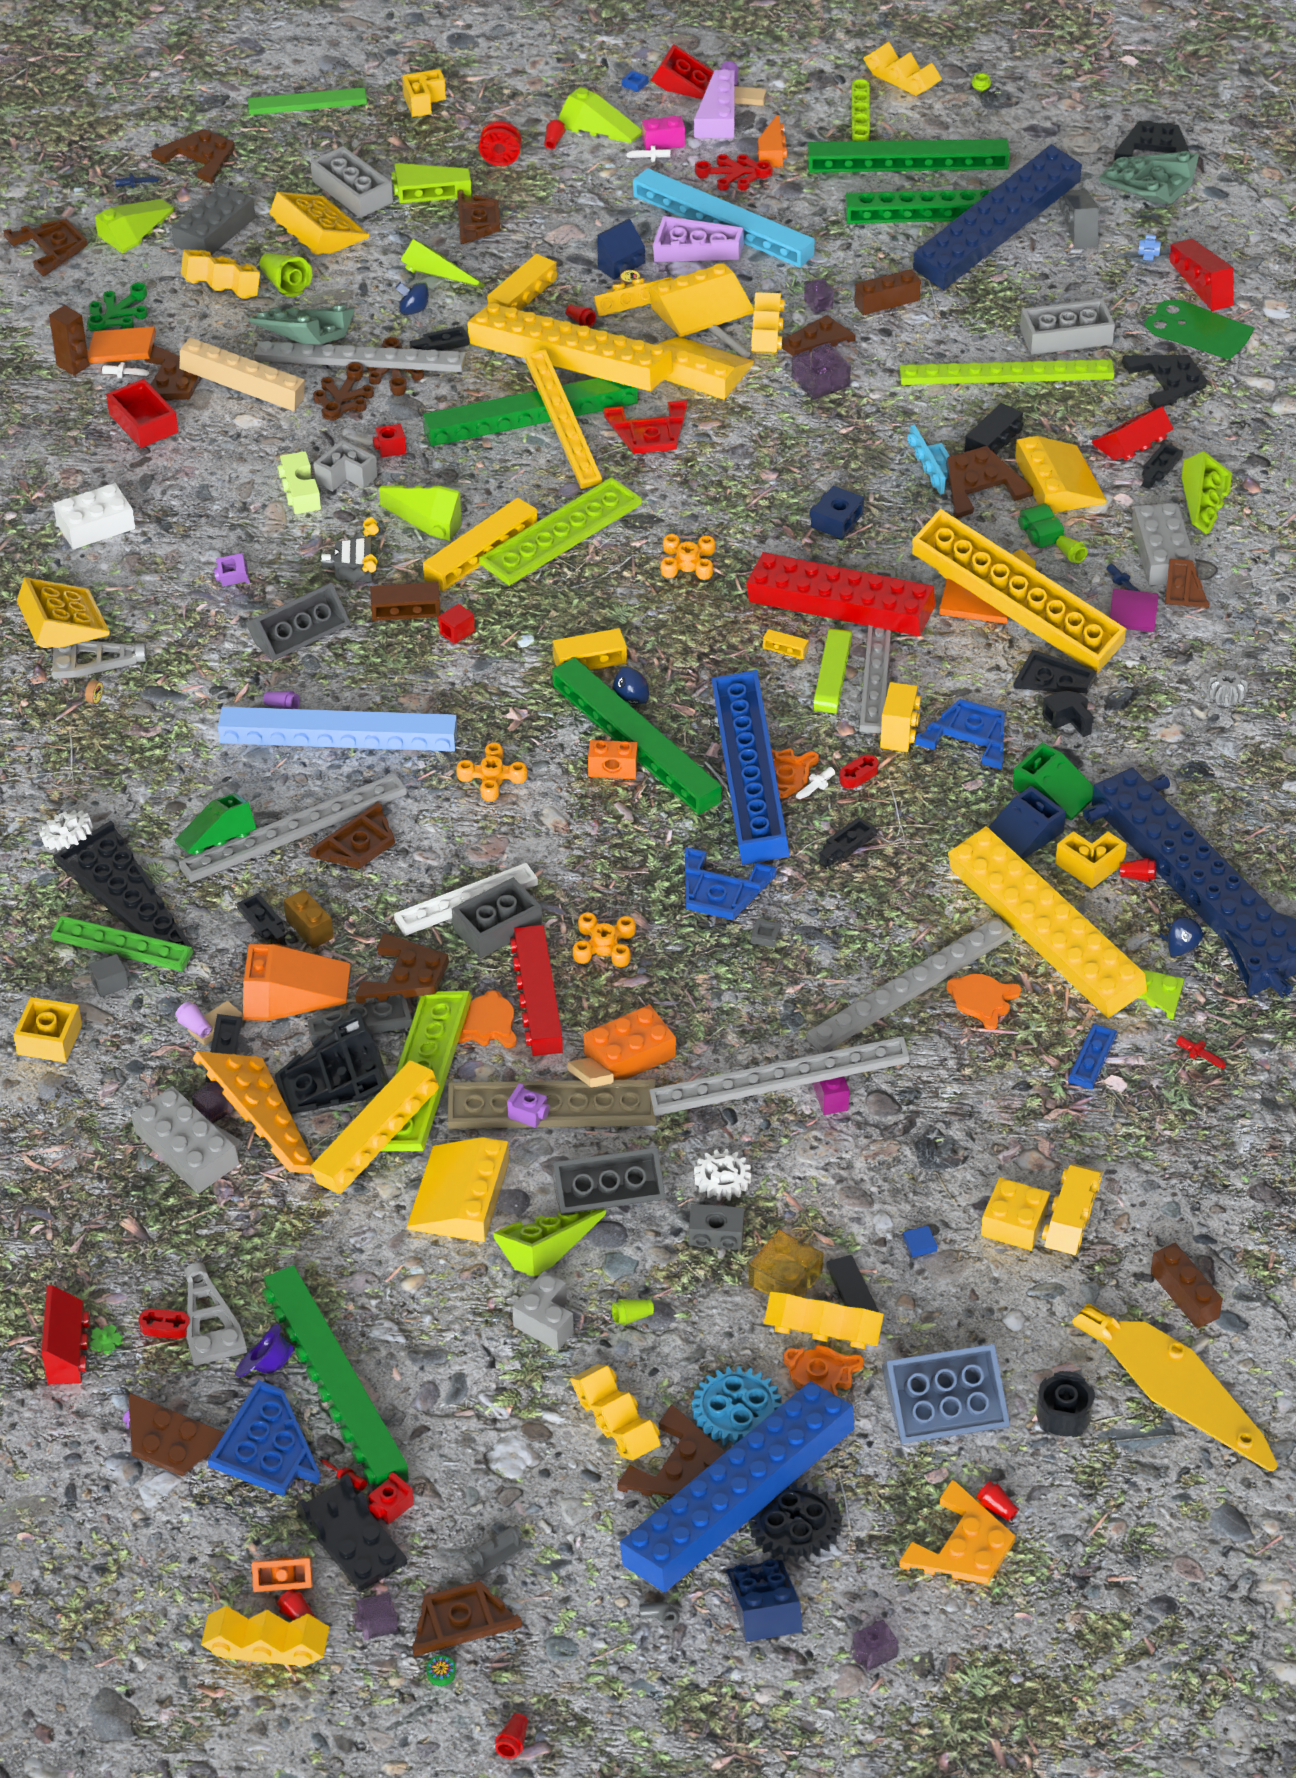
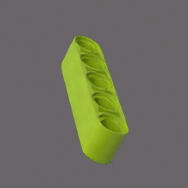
[851,79,870,141]
[813,628,852,714]

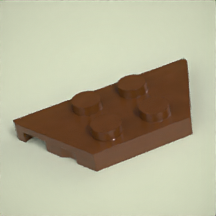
[457,191,501,244]
[309,802,395,869]
[128,1393,225,1477]
[412,1580,522,1657]

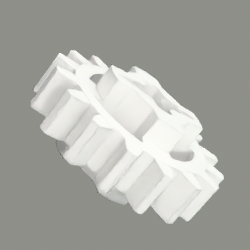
[40,810,93,850]
[694,1149,751,1201]

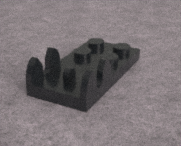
[297,1474,407,1593]

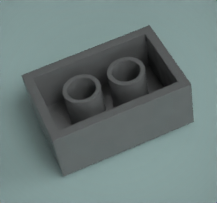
[452,877,542,958]

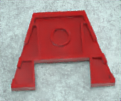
[604,400,687,454]

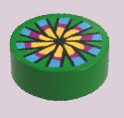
[426,1655,456,1686]

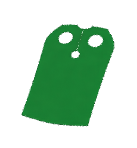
[1144,300,1255,360]

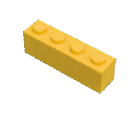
[487,254,558,310]

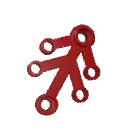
[695,154,773,191]

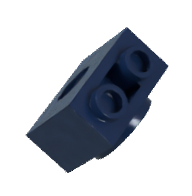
[809,486,864,539]

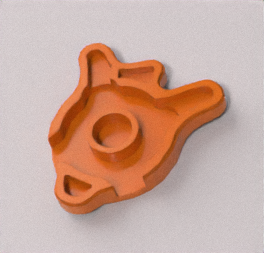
[771,748,819,798]
[946,974,1021,1030]
[458,990,517,1048]
[783,1345,864,1397]

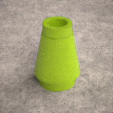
[1056,535,1088,563]
[611,1299,654,1326]

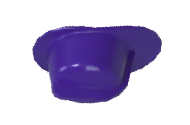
[235,1324,294,1377]

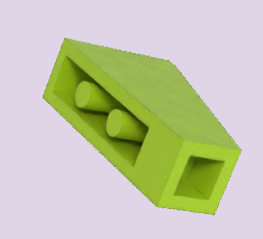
[391,163,472,204]

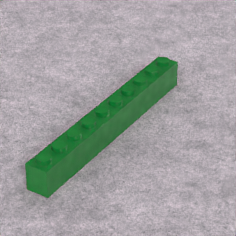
[807,139,1010,173]
[423,378,638,447]
[552,657,722,815]
[262,1265,409,1489]

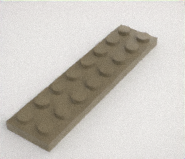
[448,1079,656,1129]

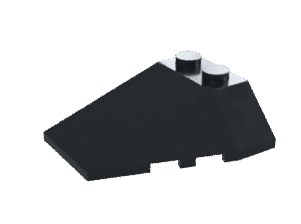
[274,1012,389,1115]

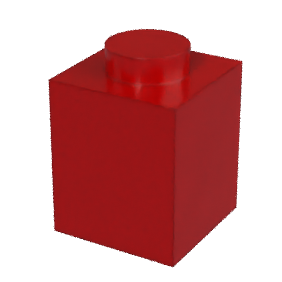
[438,603,475,644]

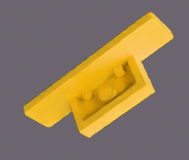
[594,277,672,317]

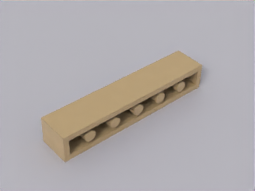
[180,337,305,411]

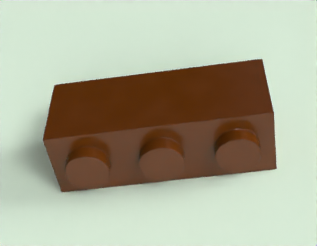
[854,269,921,315]
[49,305,89,376]
[370,582,441,621]
[1150,1242,1223,1329]

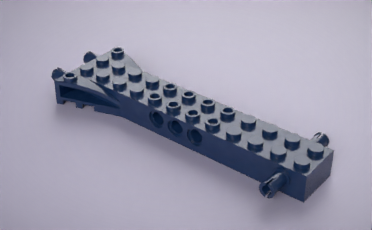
[1083,767,1296,998]

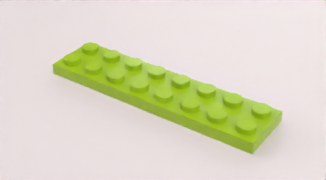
[479,477,642,586]
[381,991,472,1151]

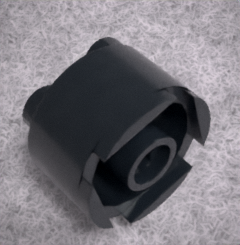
[1036,1371,1095,1437]

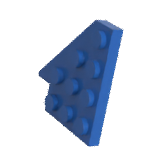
[208,1380,321,1497]

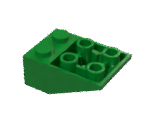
[1012,742,1094,821]
[174,793,256,854]

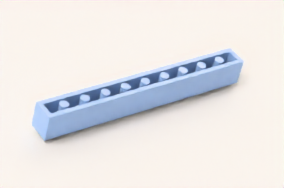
[218,707,457,751]

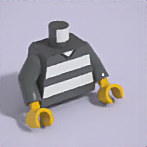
[321,517,378,583]

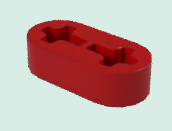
[839,755,879,789]
[139,1309,190,1339]

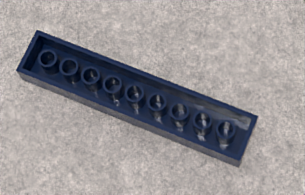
[913,144,1082,290]

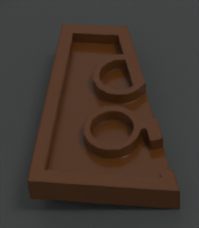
[782,315,855,357]

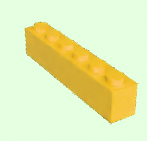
[423,497,537,591]
[310,1060,439,1194]

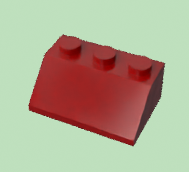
[1091,406,1174,461]
[41,1285,90,1385]

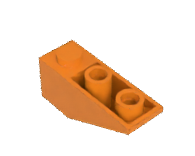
[758,115,787,167]

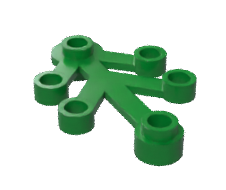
[87,282,148,332]

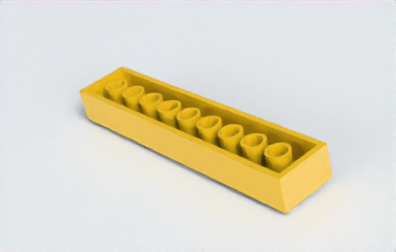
[468,303,673,391]
[912,509,1126,674]
[948,826,1147,1019]

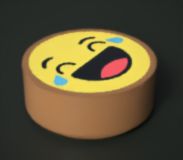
[620,270,641,285]
[85,680,103,704]

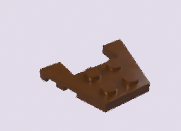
[151,129,235,184]
[3,219,87,277]
[127,345,202,400]
[946,446,1034,518]
[355,933,449,1003]
[617,1405,725,1499]

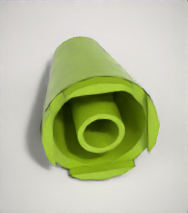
[259,253,312,297]

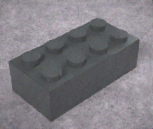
[171,185,255,256]

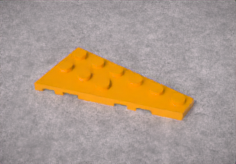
[192,1051,314,1174]

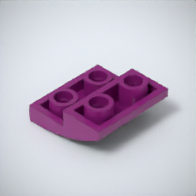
[1109,588,1159,632]

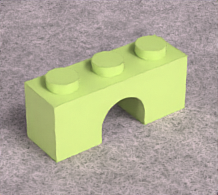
[277,451,321,514]

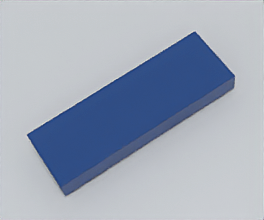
[1068,1023,1117,1090]

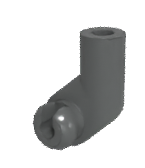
[639,1602,680,1627]

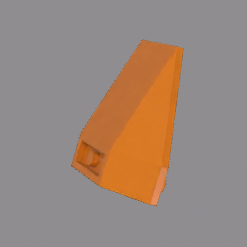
[243,943,351,1021]

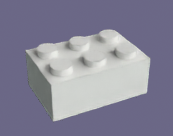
[53,483,135,549]

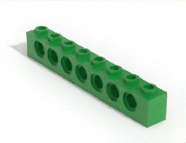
[845,189,993,224]

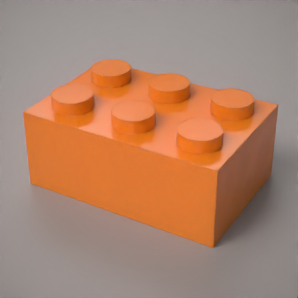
[583,1004,676,1080]

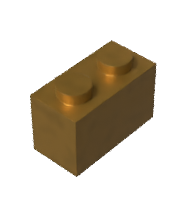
[284,889,333,949]

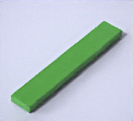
[248,87,367,115]
[50,915,194,972]

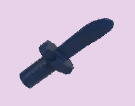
[115,173,159,188]
[1106,564,1139,591]

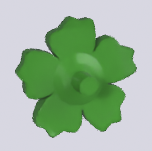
[89,1324,123,1354]

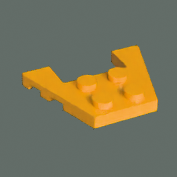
[899,1480,1015,1584]

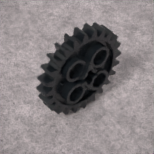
[749,1482,842,1563]

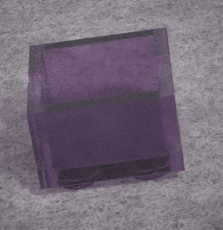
[791,343,851,400]

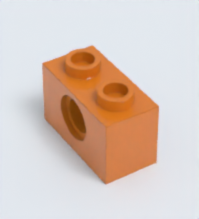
[588,740,638,779]
[252,1555,314,1592]

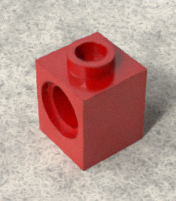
[372,423,406,458]

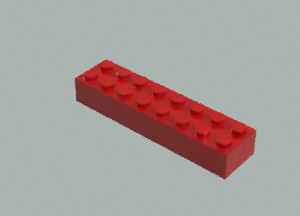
[746,552,935,637]

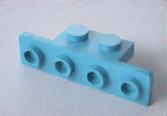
[907,424,950,494]

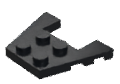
[1114,121,1190,160]
[1122,355,1207,409]

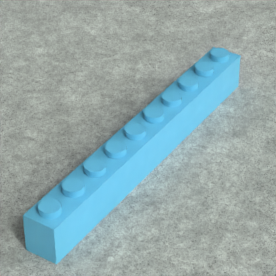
[633,168,815,268]

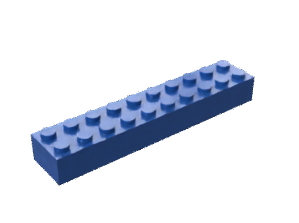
[711,670,790,865]
[620,1381,854,1593]

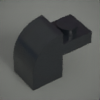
[1042,691,1094,737]

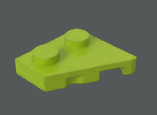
[1138,969,1184,1020]

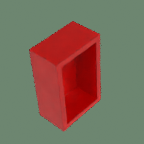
[106,379,178,448]

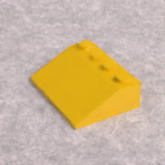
[269,192,370,255]
[650,263,754,337]
[657,336,754,400]
[1015,436,1107,513]
[17,577,110,648]
[407,1137,509,1242]

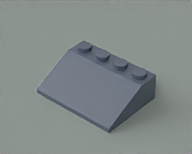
[882,1344,1010,1444]

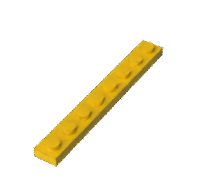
[525,349,602,489]

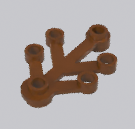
[367,337,424,396]
[313,362,374,421]

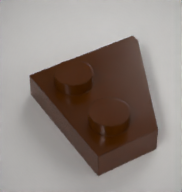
[1165,558,1209,609]

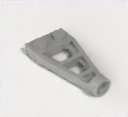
[52,641,147,679]
[185,1263,247,1366]

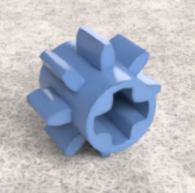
[1138,235,1161,261]

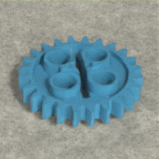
[692,1366,782,1446]

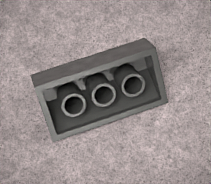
[246,582,351,661]
[552,1147,666,1215]

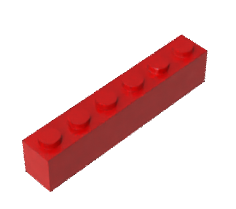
[510,925,563,1056]

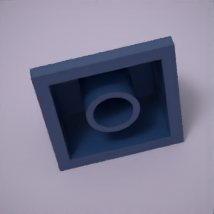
[597,219,645,280]

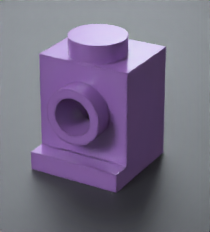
[214,553,250,587]
[507,1083,550,1128]

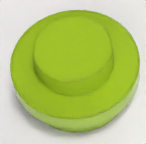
[971,73,991,91]

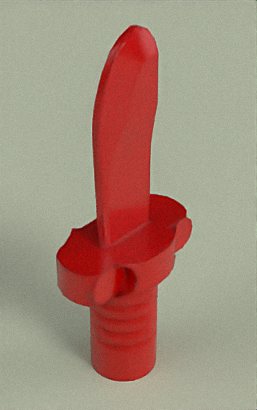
[1176,1036,1226,1069]
[320,1459,367,1491]

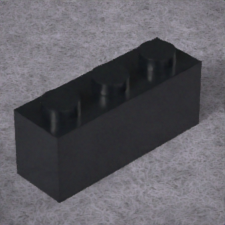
[964,403,1024,455]

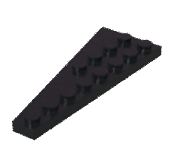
[53,821,194,956]

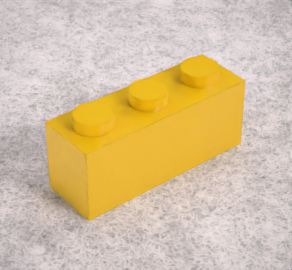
[552,628,627,670]

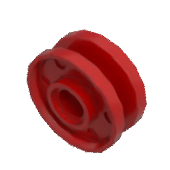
[479,121,522,166]

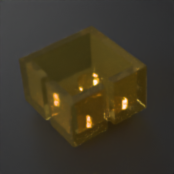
[748,1229,824,1298]

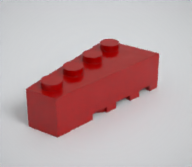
[1169,238,1234,311]

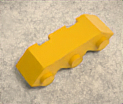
[863,42,942,96]
[181,250,260,299]
[751,293,785,354]
[1042,1163,1103,1255]
[764,1292,884,1350]
[570,1364,661,1460]
[201,1606,330,1666]

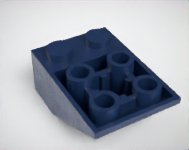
[988,786,1066,860]
[726,1559,803,1642]

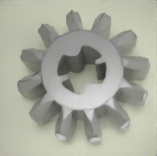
[1207,668,1248,706]

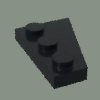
[1014,649,1097,694]

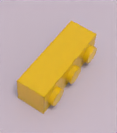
[763,629,809,660]

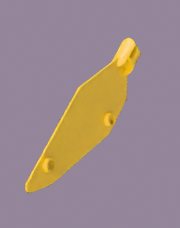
[1072,1303,1278,1471]

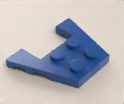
[914,699,1005,770]
[685,847,777,920]

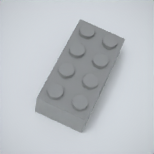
[311,146,393,218]
[1020,299,1115,355]
[1131,503,1196,586]
[131,1086,240,1194]

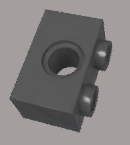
[688,1204,744,1249]

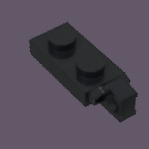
[410,326,470,351]
[1141,443,1183,489]
[819,817,877,867]
[237,893,287,946]

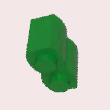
[1018,503,1064,549]

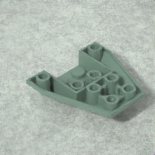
[1098,151,1198,204]
[249,304,354,345]

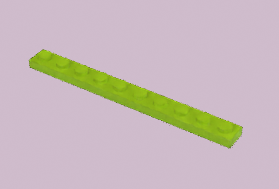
[899,359,1114,385]

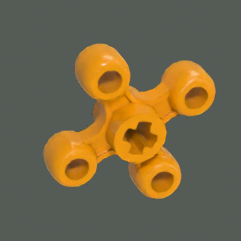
[660,534,715,580]
[456,742,528,802]
[572,912,636,968]

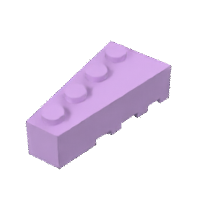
[694,69,734,138]
[653,216,744,262]

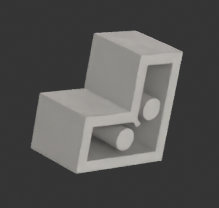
[314,440,377,491]
[512,1271,574,1351]

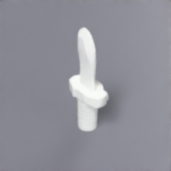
[626,146,670,162]
[103,362,149,378]
[796,767,835,799]

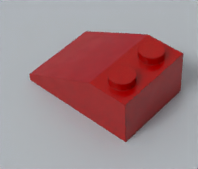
[651,44,714,99]

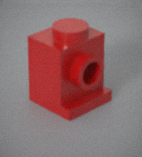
[368,1472,414,1525]

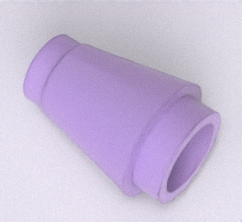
[175,1002,212,1038]

